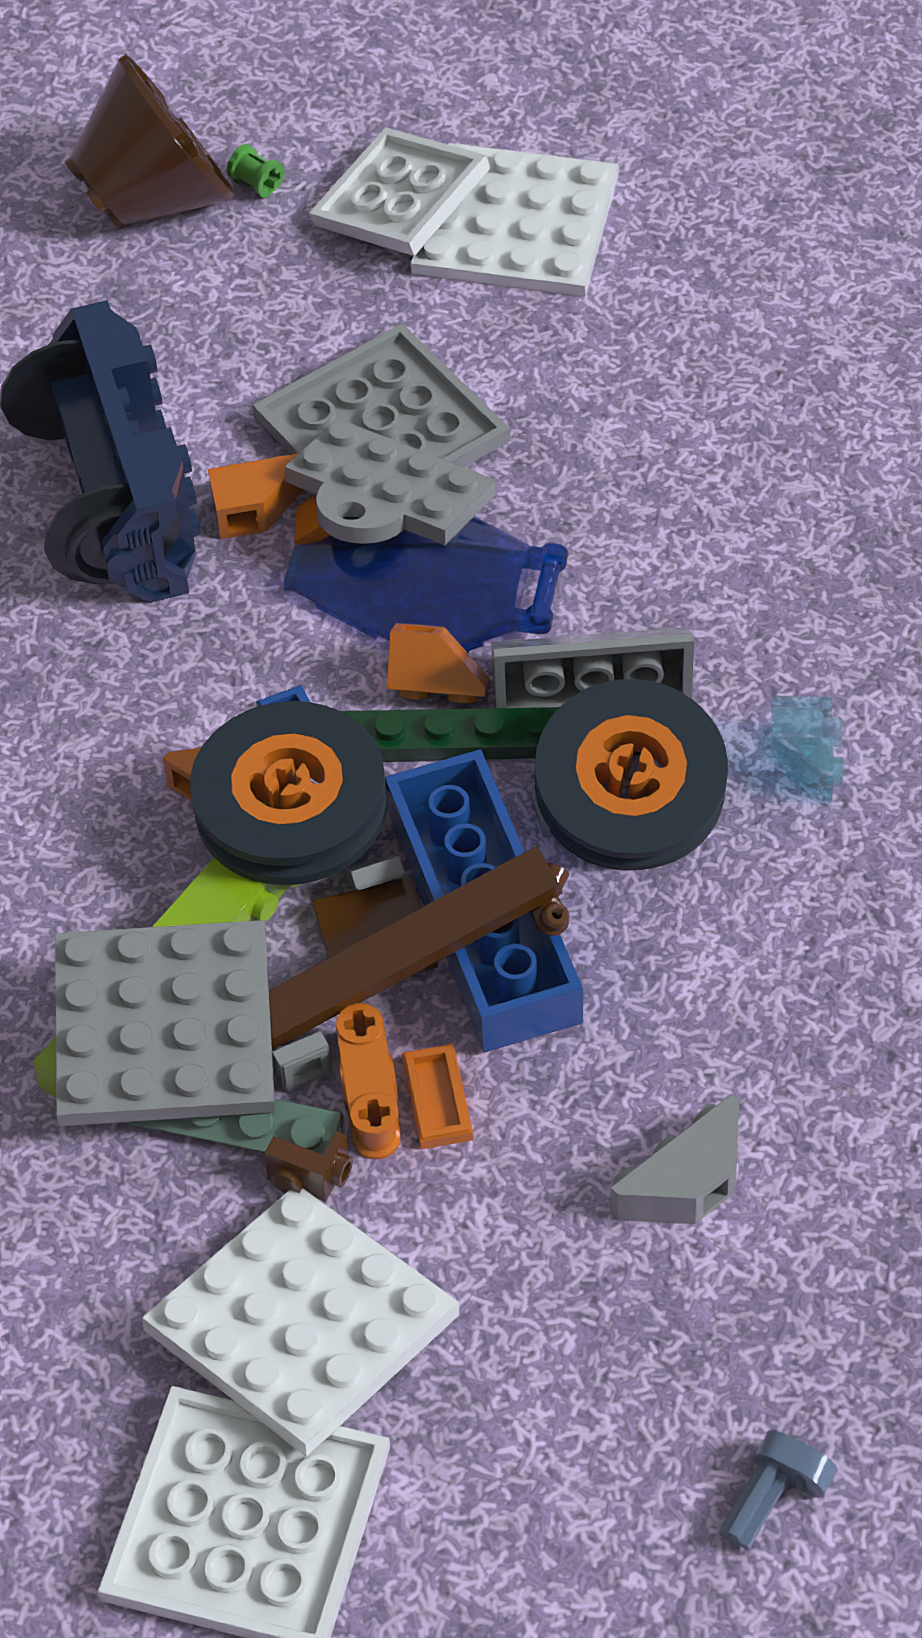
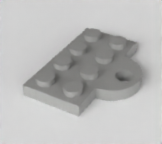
[285,418,496,545]

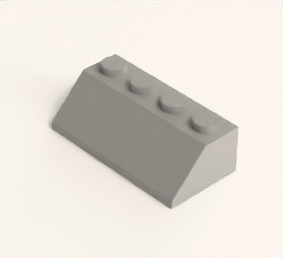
[491,627,694,708]

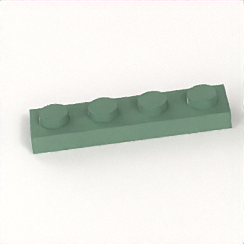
[124,1099,344,1155]

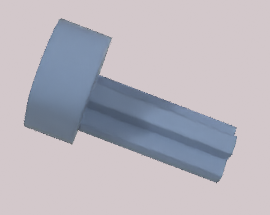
[719,1430,838,1550]

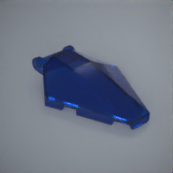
[284,516,569,654]

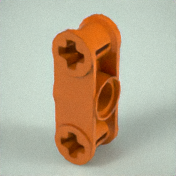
[336,1003,401,1159]

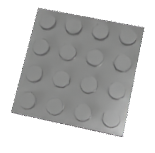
[253,323,510,467]
[55,920,275,1126]

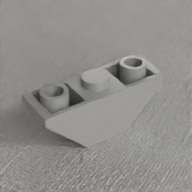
[611,1094,739,1224]

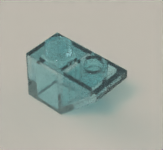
[770,696,843,805]

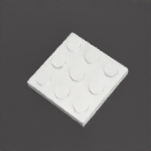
[309,127,490,256]

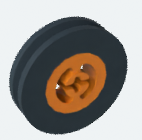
[535,679,728,870]
[190,701,388,885]

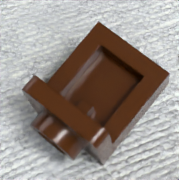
[264,1131,353,1202]

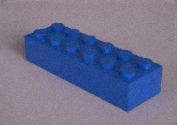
[385,749,583,1053]

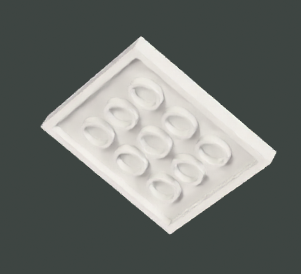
[411,143,619,297]
[142,1188,459,1457]
[98,1386,390,1638]

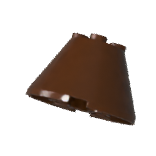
[64,53,236,229]

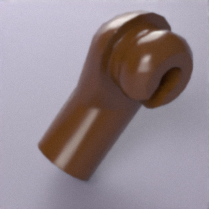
[529,863,570,935]

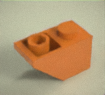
[208,453,304,540]
[387,623,490,703]

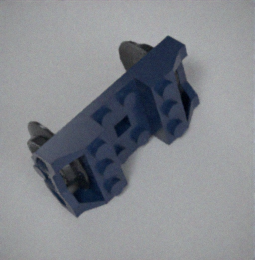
[0,300,201,603]

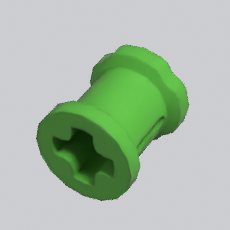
[226,144,285,198]

